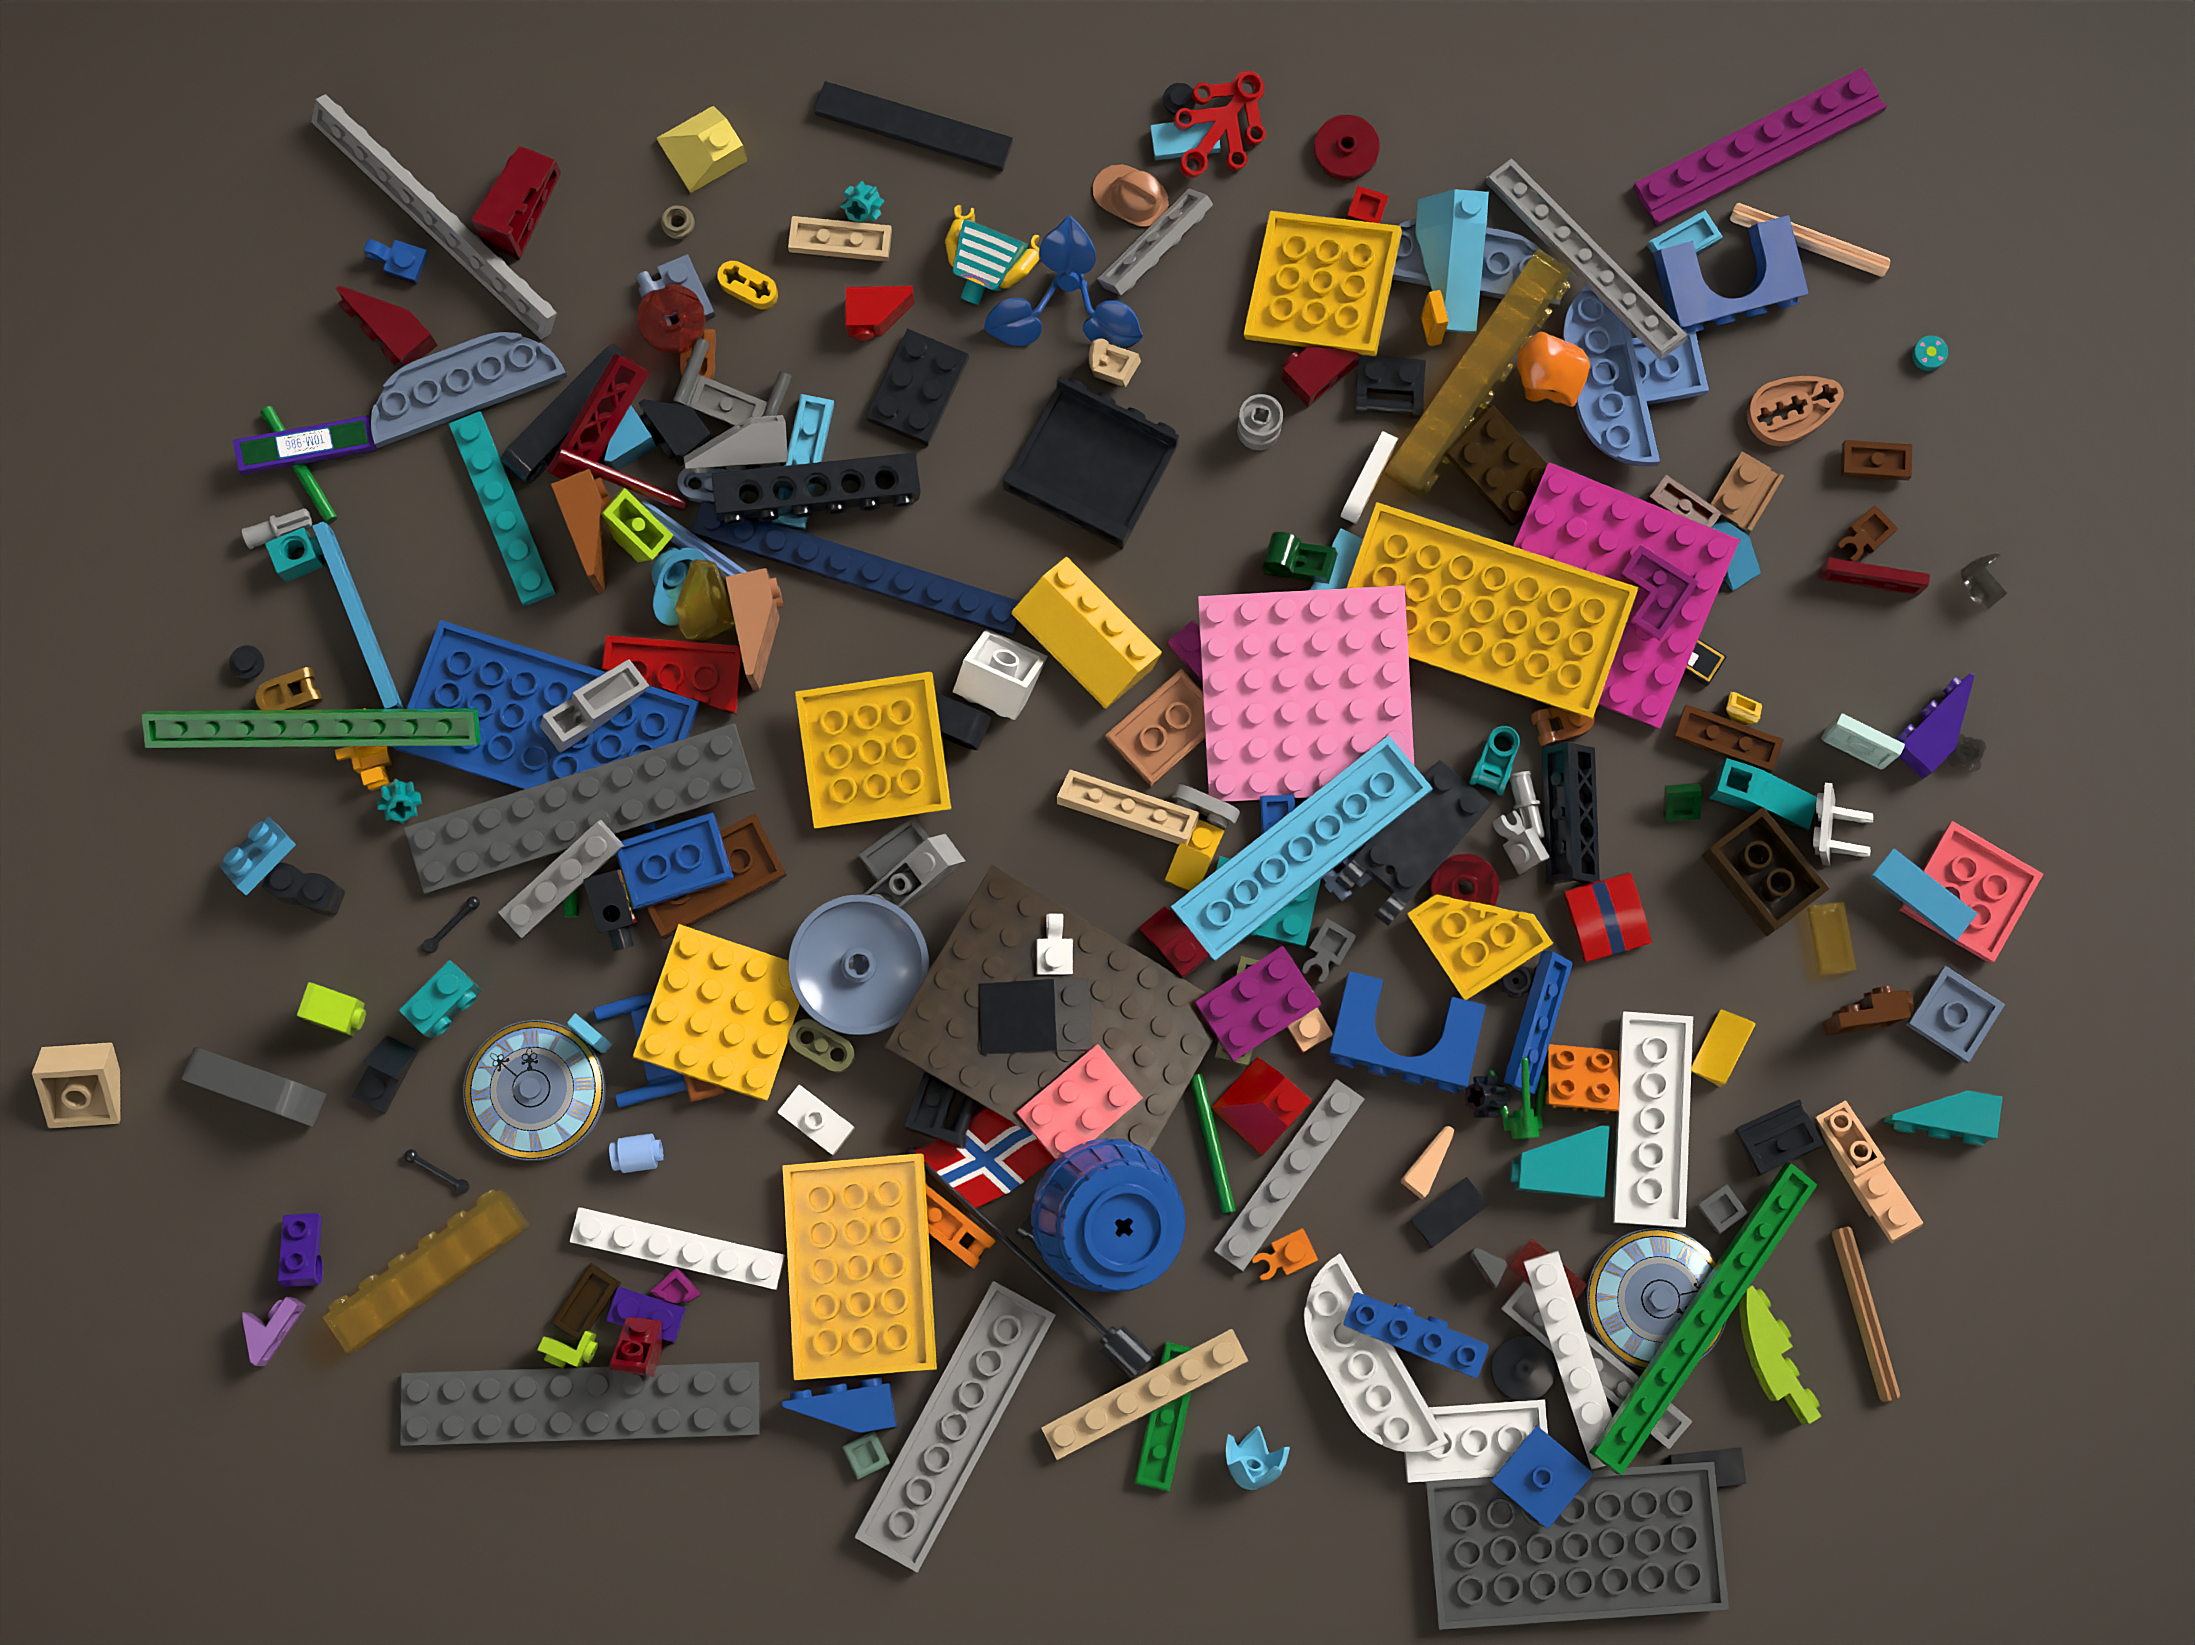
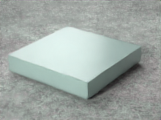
[1821,713,1905,770]

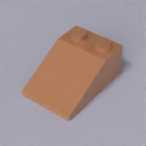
[726,568,784,691]

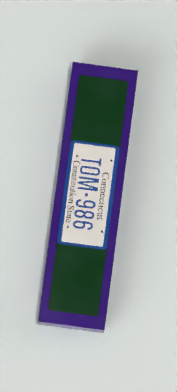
[233,415,377,475]

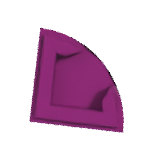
[650,1267,702,1303]

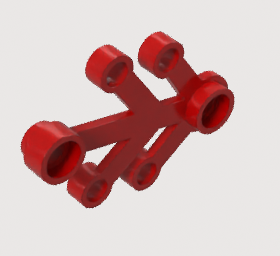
[1173,71,1266,178]

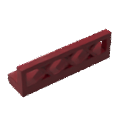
[546,353,650,479]

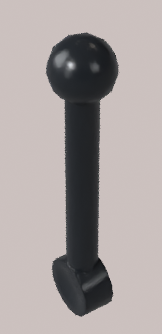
[423,896,480,952]
[404,1149,470,1194]

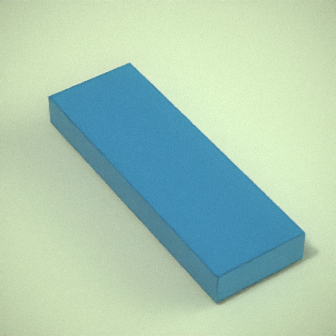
[1870,848,1978,942]

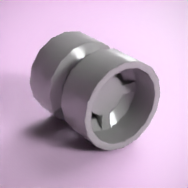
[1237,394,1283,451]

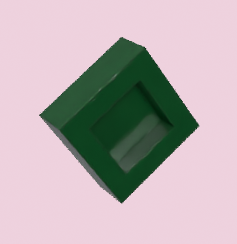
[1663,783,1702,822]

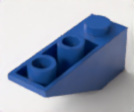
[782,1378,897,1433]

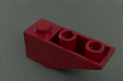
[335,285,438,367]

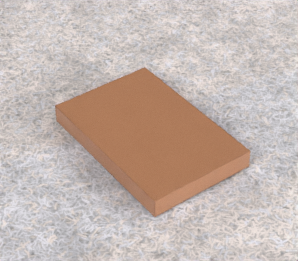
[1105,669,1205,787]

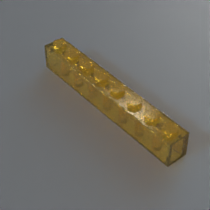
[1384,248,1572,497]

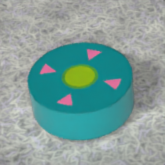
[1912,335,1948,371]

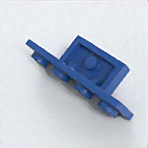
[1343,1292,1489,1378]

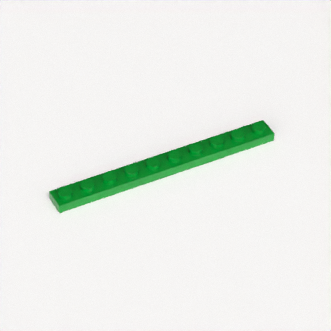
[141,708,481,748]
[1589,1163,1818,1475]

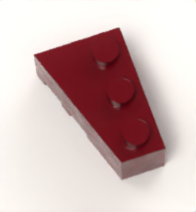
[471,146,561,259]

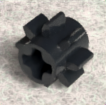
[1465,1076,1508,1118]

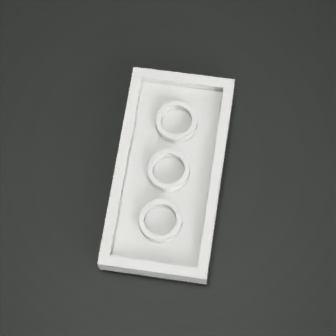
[1404,1400,1548,1482]

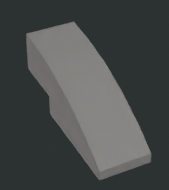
[540,659,649,753]

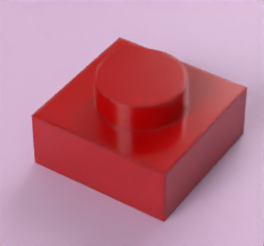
[1346,185,1389,223]

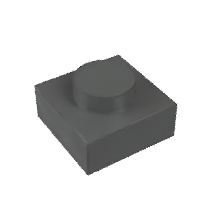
[1696,1184,1748,1234]

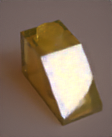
[675,559,735,641]

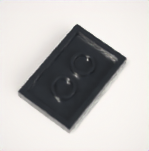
[866,328,969,446]

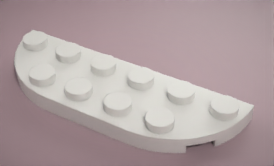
[1304,1254,1449,1453]

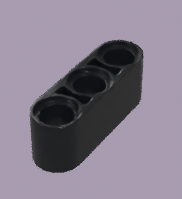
[935,692,992,751]

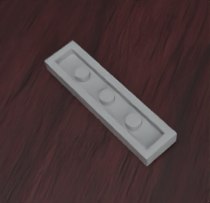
[1097,188,1213,295]
[498,820,624,938]

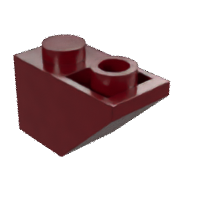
[610,1316,662,1377]

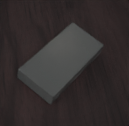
[857,815,930,882]

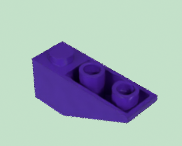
[1897,673,1974,779]

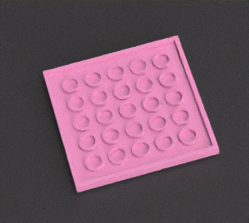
[1198,585,1414,802]

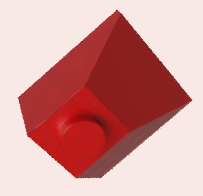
[1211,1057,1312,1156]

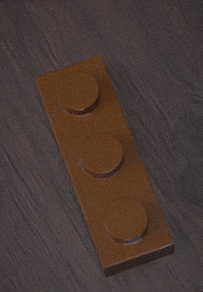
[1673,704,1784,773]

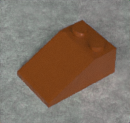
[551,469,612,594]

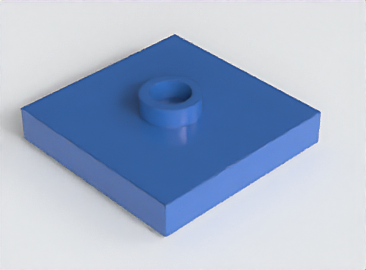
[1491,1425,1593,1529]

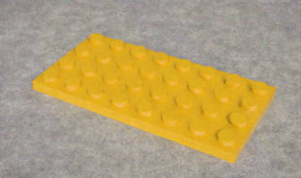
[1346,502,1638,719]

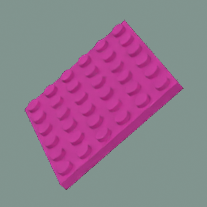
[1513,462,1740,730]

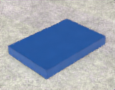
[616,812,734,911]

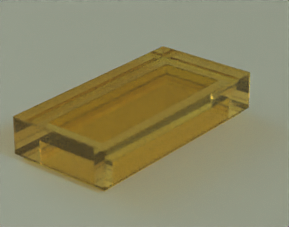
[1807,902,1857,976]

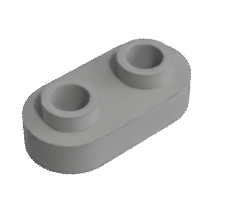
[1171,784,1240,829]

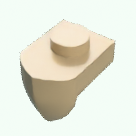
[1089,339,1141,388]

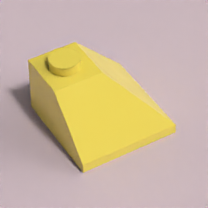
[657,106,747,194]

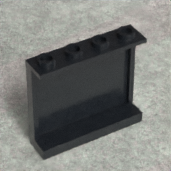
[1002,376,1179,549]

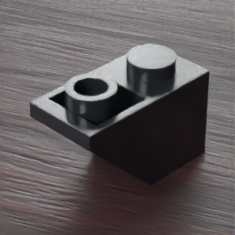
[639,399,712,466]

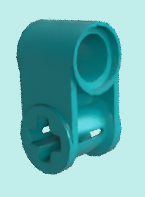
[1469,726,1520,796]

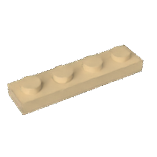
[1057,770,1199,845]

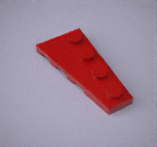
[602,635,743,716]

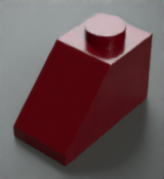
[1281,347,1360,408]
[1138,906,1210,979]

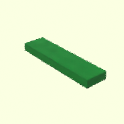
[1134,1342,1193,1491]

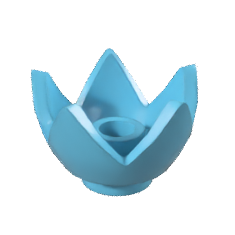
[1226,1426,1290,1490]

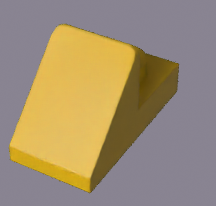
[1165,819,1225,892]

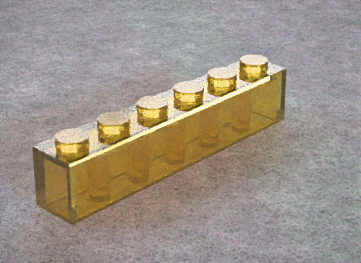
[322,1189,530,1353]

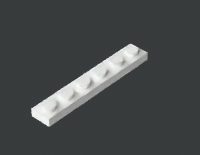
[570,1207,786,1290]
[1524,1251,1612,1470]

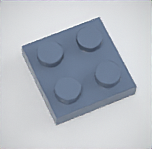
[1906,966,2005,1064]

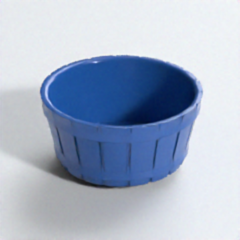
[1031,1138,1186,1292]

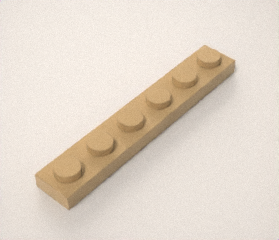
[1041,1329,1249,1460]

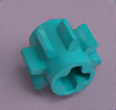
[840,181,884,223]
[377,779,422,823]

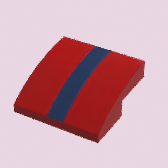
[1563,872,1652,962]

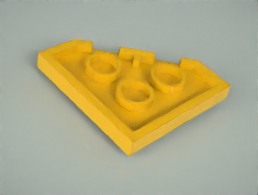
[1407,894,1553,1000]

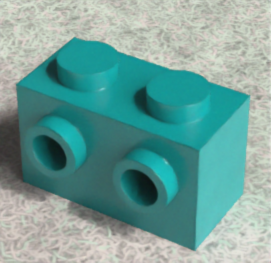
[399,960,482,1039]

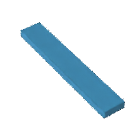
[313,521,404,709]

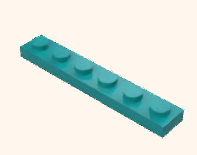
[449,411,556,607]

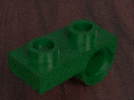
[1262,532,1338,584]

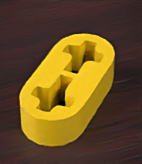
[718,261,778,310]

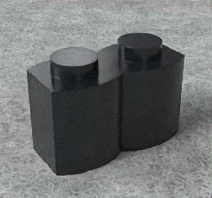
[262,862,345,915]

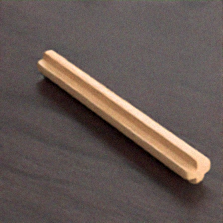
[1730,203,1890,277]

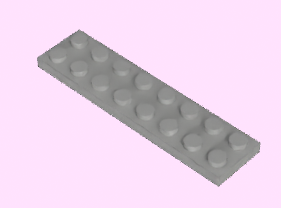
[854,1281,1056,1573]

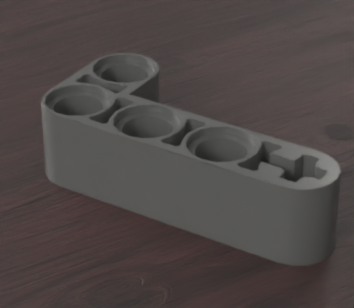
[181,1046,327,1127]

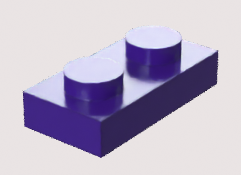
[606,1286,687,1343]

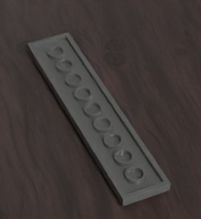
[404,724,756,894]
[400,1362,761,1446]

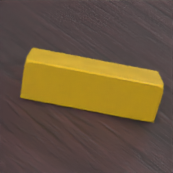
[1691,1009,1756,1087]

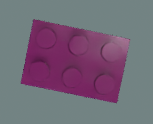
[1194,946,1321,1062]

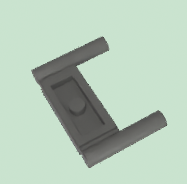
[673,338,792,427]

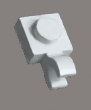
[1036,914,1073,975]

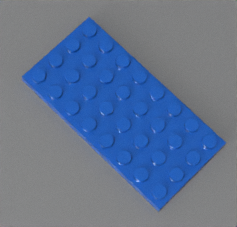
[393,620,700,831]

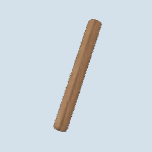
[1832,1227,1900,1402]

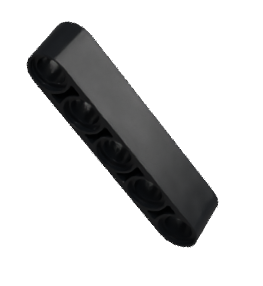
[501,344,631,484]

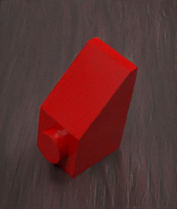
[846,286,915,341]

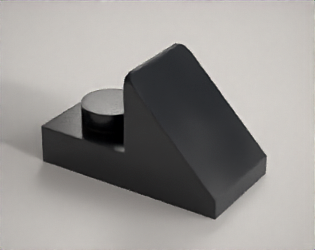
[352,1035,419,1114]

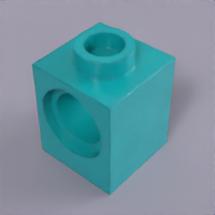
[265,527,324,582]

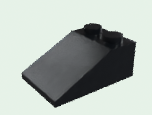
[979,978,1092,1055]

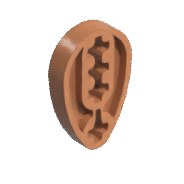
[1747,376,1844,446]

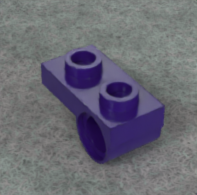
[278,1213,323,1287]

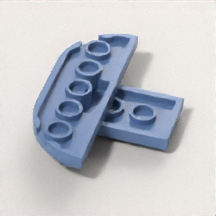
[1562,285,1709,466]

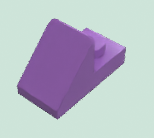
[242,1297,306,1366]

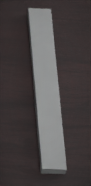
[1486,158,1687,360]

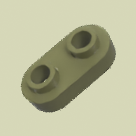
[789,1019,855,1073]

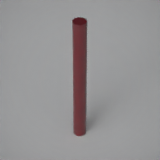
[556,448,687,511]

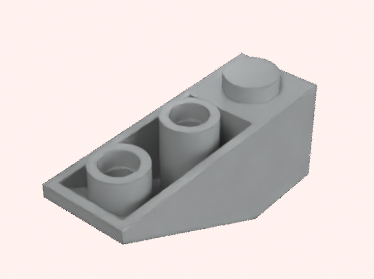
[684,415,788,473]
[863,834,965,910]

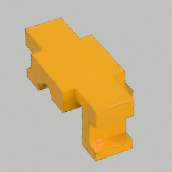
[335,708,392,791]

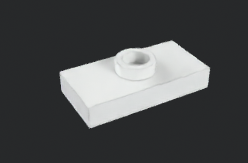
[778,1085,855,1156]

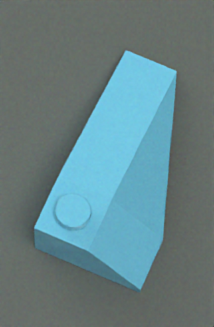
[1415,189,1489,334]

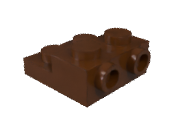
[1822,985,1913,1036]

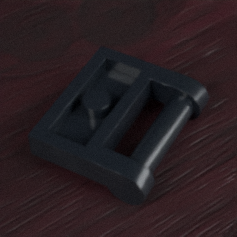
[1355,355,1426,419]
[904,1072,978,1149]

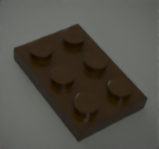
[1443,405,1548,526]

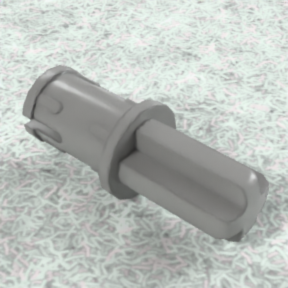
[242,509,312,549]
[1509,771,1544,839]

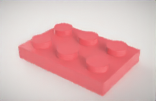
[1015,1044,1143,1160]

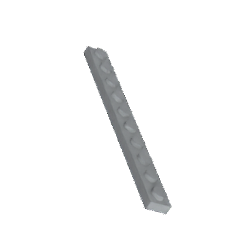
[311,94,557,340]

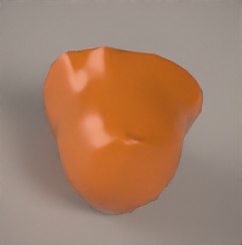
[1517,331,1590,407]

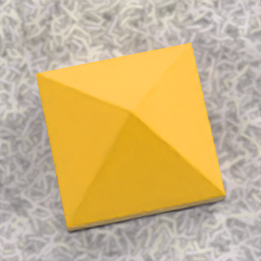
[1726,692,1762,725]

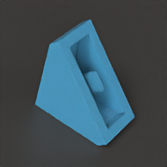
[604,405,656,470]
[1712,519,1761,592]

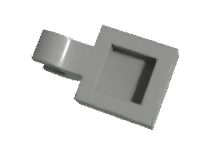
[1493,811,1550,875]

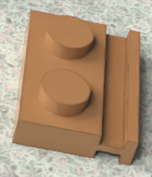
[1710,452,1784,535]

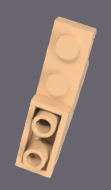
[1815,1100,1923,1244]

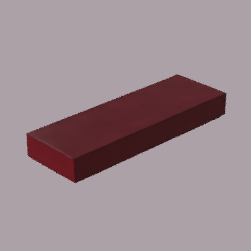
[1819,558,1930,595]

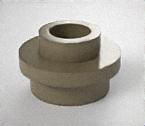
[661,205,695,239]

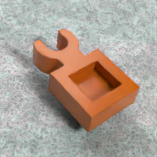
[1251,1228,1318,1281]

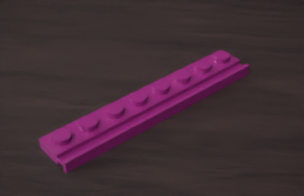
[1633,67,1887,228]

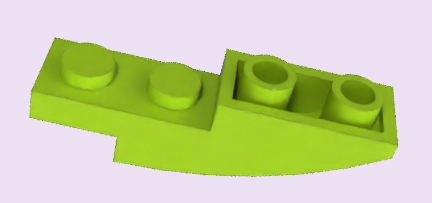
[1739,1285,1822,1424]

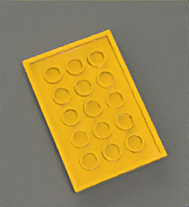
[783,1153,937,1380]

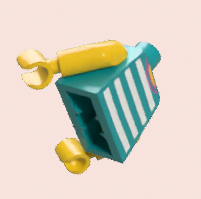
[945,205,1041,305]

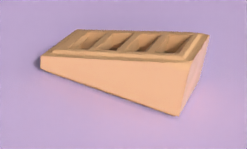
[1401,1126,1454,1199]

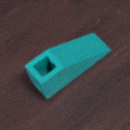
[1709,758,1817,831]
[1883,1090,2003,1146]

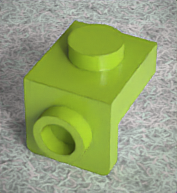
[537,1331,598,1368]

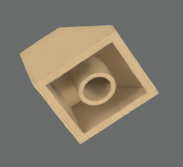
[32,1043,120,1128]

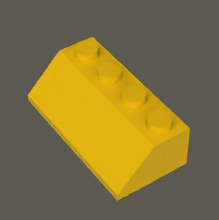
[1011,557,1162,709]

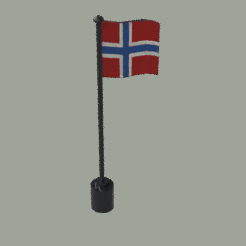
[905,1108,1155,1381]

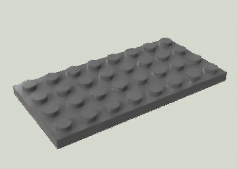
[1425,1461,1729,1630]

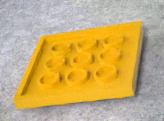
[1243,211,1402,356]
[795,672,951,829]
[633,924,800,1102]

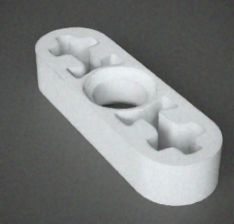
[1340,431,1398,524]

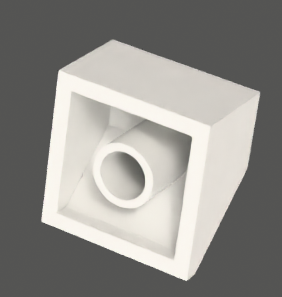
[953,629,1048,720]

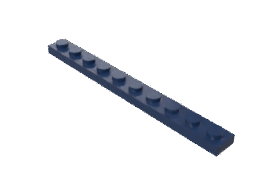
[691,501,1020,637]

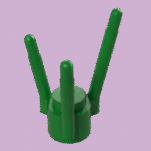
[1489,1057,1546,1139]

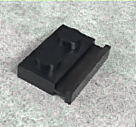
[1735,1099,1824,1176]

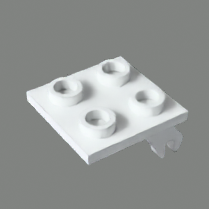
[1813,783,1873,866]

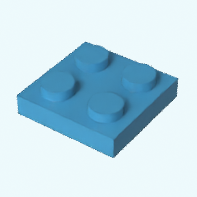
[219,817,296,895]

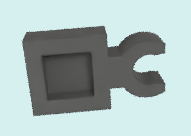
[1302,918,1357,985]

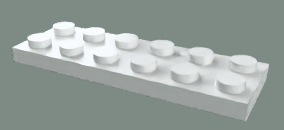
[1612,1011,1693,1228]

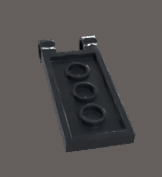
[1335,759,1492,926]

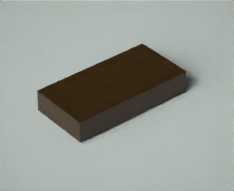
[551,1263,622,1342]

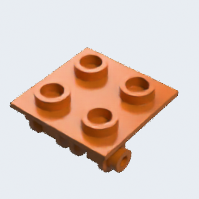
[1545,1044,1619,1114]

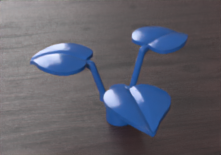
[984,215,1143,348]

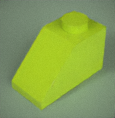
[601,488,674,562]
[297,982,366,1036]

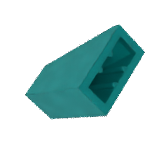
[1510,1125,1609,1199]

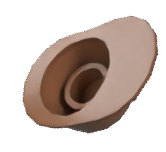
[1093,164,1169,227]

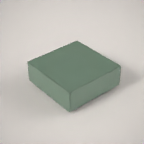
[842,1431,890,1480]

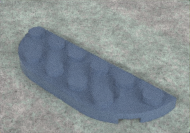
[1392,219,1561,309]
[371,332,568,448]

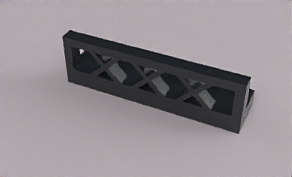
[1542,742,1600,884]

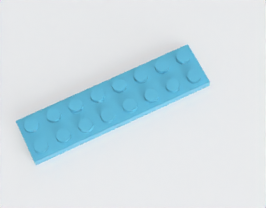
[1171,735,1433,962]

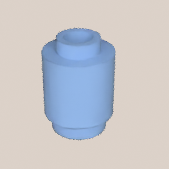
[609,1133,663,1173]

